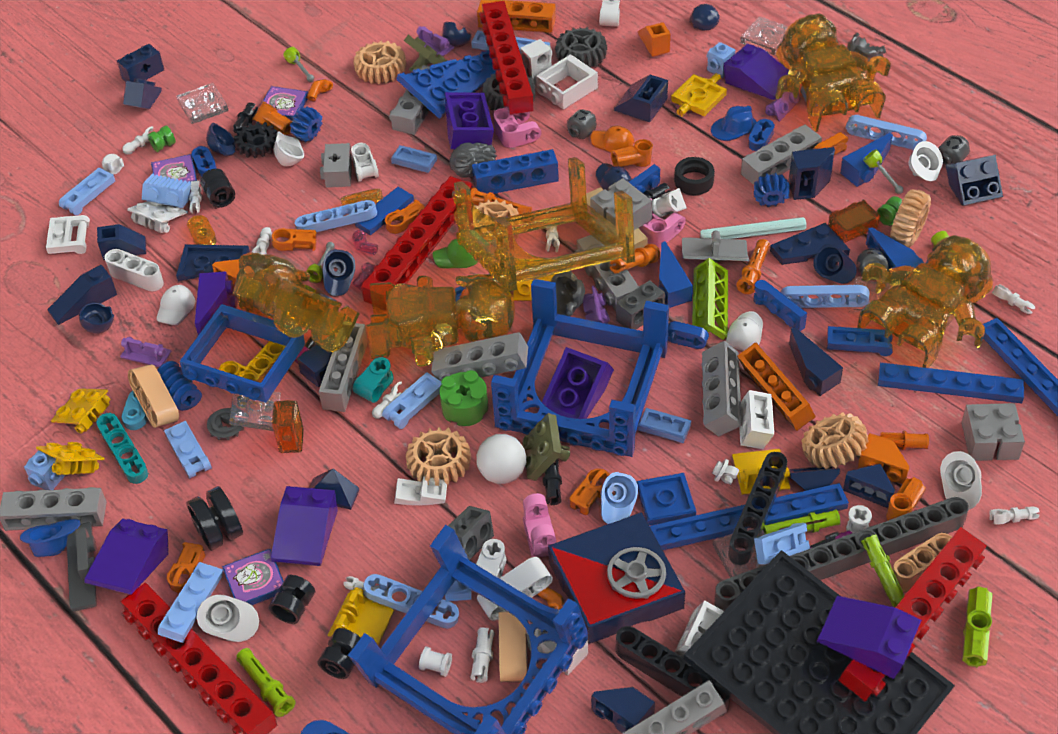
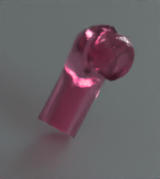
[352,230,378,255]
[352,262,375,290]

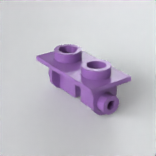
[416,26,454,56]
[765,82,801,121]
[583,286,610,324]
[120,337,171,367]

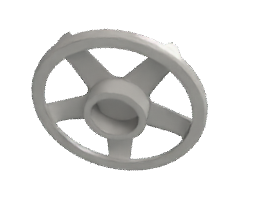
[607,547,666,599]

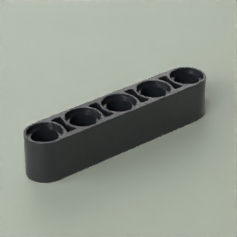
[728,452,787,565]
[616,626,730,717]

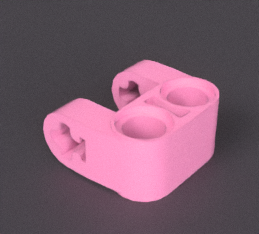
[493,107,541,148]
[639,198,686,247]
[523,493,556,558]

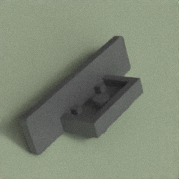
[67,522,97,611]

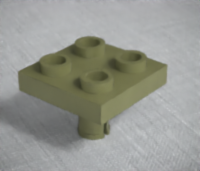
[404,34,448,72]
[522,413,570,481]

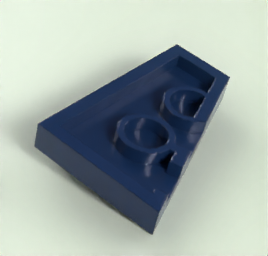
[770,223,850,265]
[176,244,250,282]

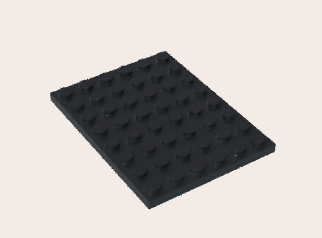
[683,550,955,734]

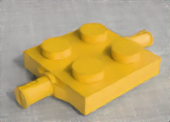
[671,73,727,117]

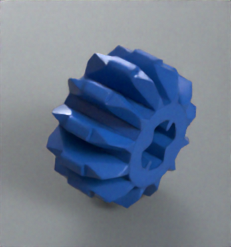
[290,106,323,142]
[753,172,790,207]

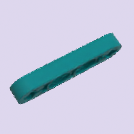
[96,413,149,484]

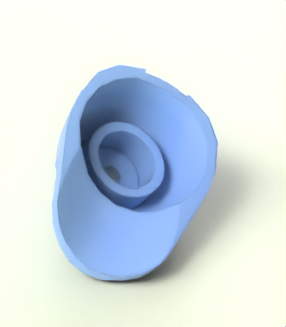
[600,472,638,524]

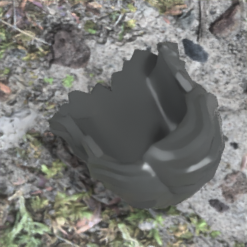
[845,32,886,68]
[450,143,497,178]
[551,269,585,316]

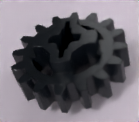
[234,122,277,158]

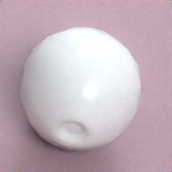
[476,434,526,484]

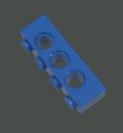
[472,149,559,194]

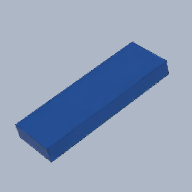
[355,187,414,236]

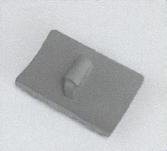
[682,230,749,262]

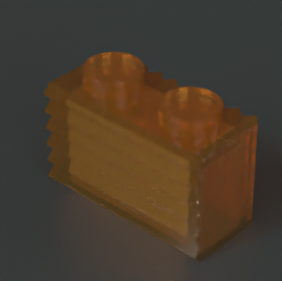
[828,199,880,243]
[271,400,304,453]

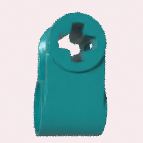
[352,357,394,403]

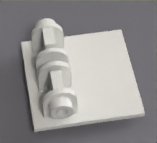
[128,201,188,233]

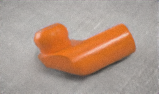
[307,79,333,102]
[537,587,564,610]

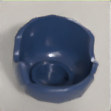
[690,4,720,31]
[442,22,472,46]
[79,302,114,334]

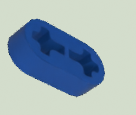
[748,119,774,151]
[192,146,217,177]
[668,321,709,349]

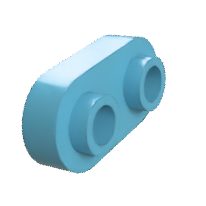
[122,391,148,430]

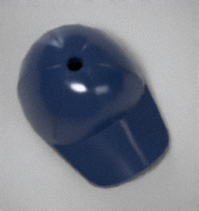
[206,123,236,156]
[596,163,632,191]
[813,244,857,284]
[322,249,355,296]

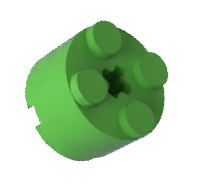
[439,370,488,426]

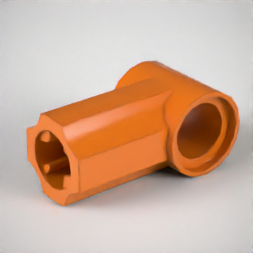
[253,101,292,135]
[611,139,653,167]
[886,477,926,520]

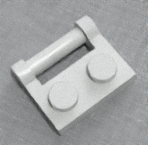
[46,215,90,254]

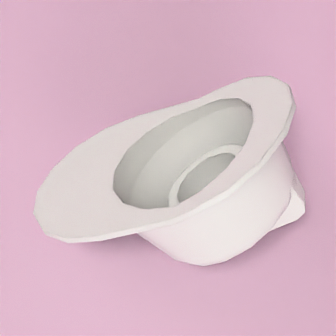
[908,141,943,182]
[940,451,982,510]
[196,595,259,642]

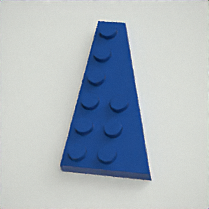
[396,50,496,119]

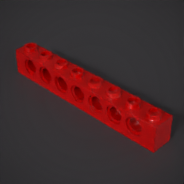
[479,1,534,115]
[361,176,472,310]
[838,527,987,701]
[120,582,278,734]

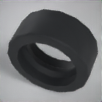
[674,157,715,195]

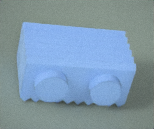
[142,174,191,208]

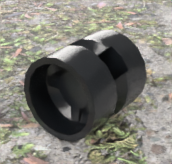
[200,168,236,208]
[269,575,316,624]
[317,628,361,679]

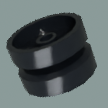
[186,486,243,551]

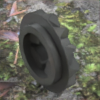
[207,408,246,440]

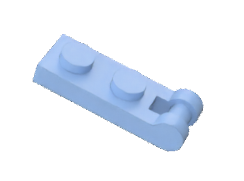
[59,167,115,215]
[382,372,441,429]
[164,421,212,479]
[754,523,810,565]

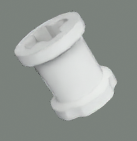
[846,505,872,533]
[419,646,452,677]

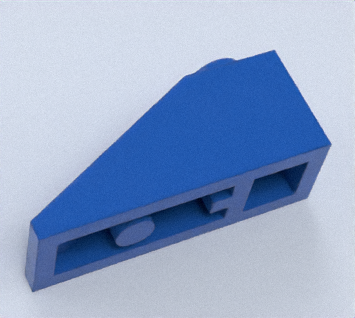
[840,133,893,187]
[866,227,925,288]
[659,241,693,308]

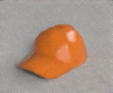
[591,125,635,153]

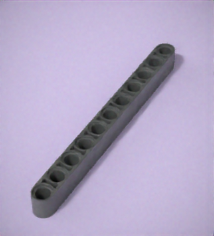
[714,497,969,611]

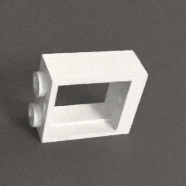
[536,54,598,110]

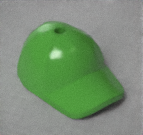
[433,238,480,268]

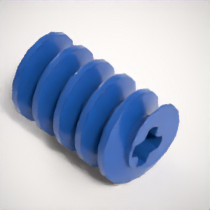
[157,361,202,411]

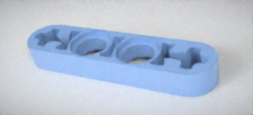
[846,115,927,150]
[295,200,377,232]
[781,285,870,308]
[363,574,459,629]

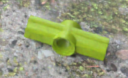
[962,586,992,668]

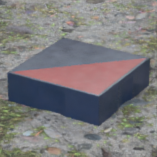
[548,512,685,644]

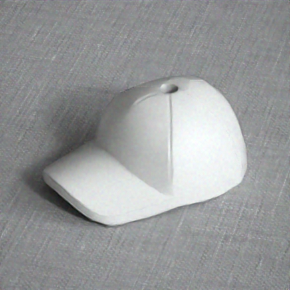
[274,131,304,167]
[157,285,196,325]
[726,311,763,351]

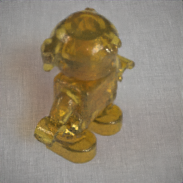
[775,14,891,132]
[857,235,993,368]
[232,252,360,352]
[367,274,515,367]

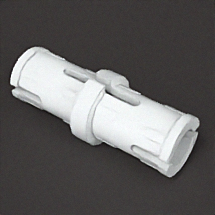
[470,627,494,683]

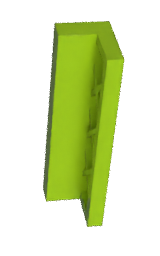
[692,258,728,340]

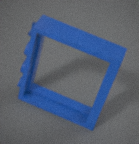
[180,304,305,403]

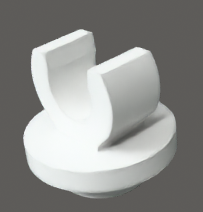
[102,154,124,174]
[712,459,739,485]

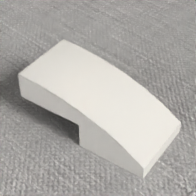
[394,476,447,505]

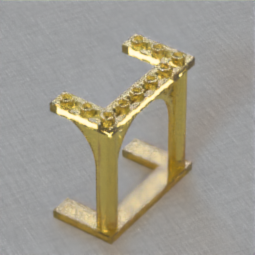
[452,157,635,291]

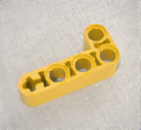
[219,324,297,400]

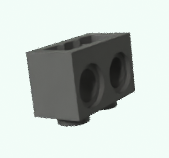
[616,280,665,330]
[448,506,494,560]

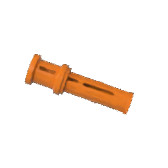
[467,187,532,220]
[736,239,770,295]
[610,244,661,273]

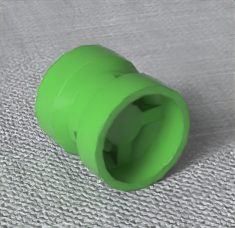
[148,125,176,152]
[876,196,902,226]

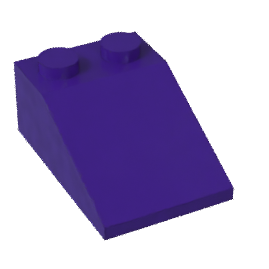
[724,44,797,100]
[444,92,494,149]
[195,271,237,335]
[538,347,614,419]
[271,486,338,566]
[85,518,168,595]
[817,595,921,679]

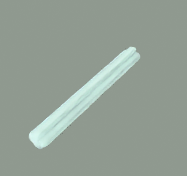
[700,217,807,239]

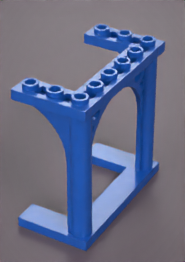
[491,279,669,457]
[348,524,588,734]

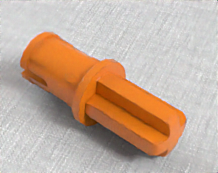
[879,431,929,450]

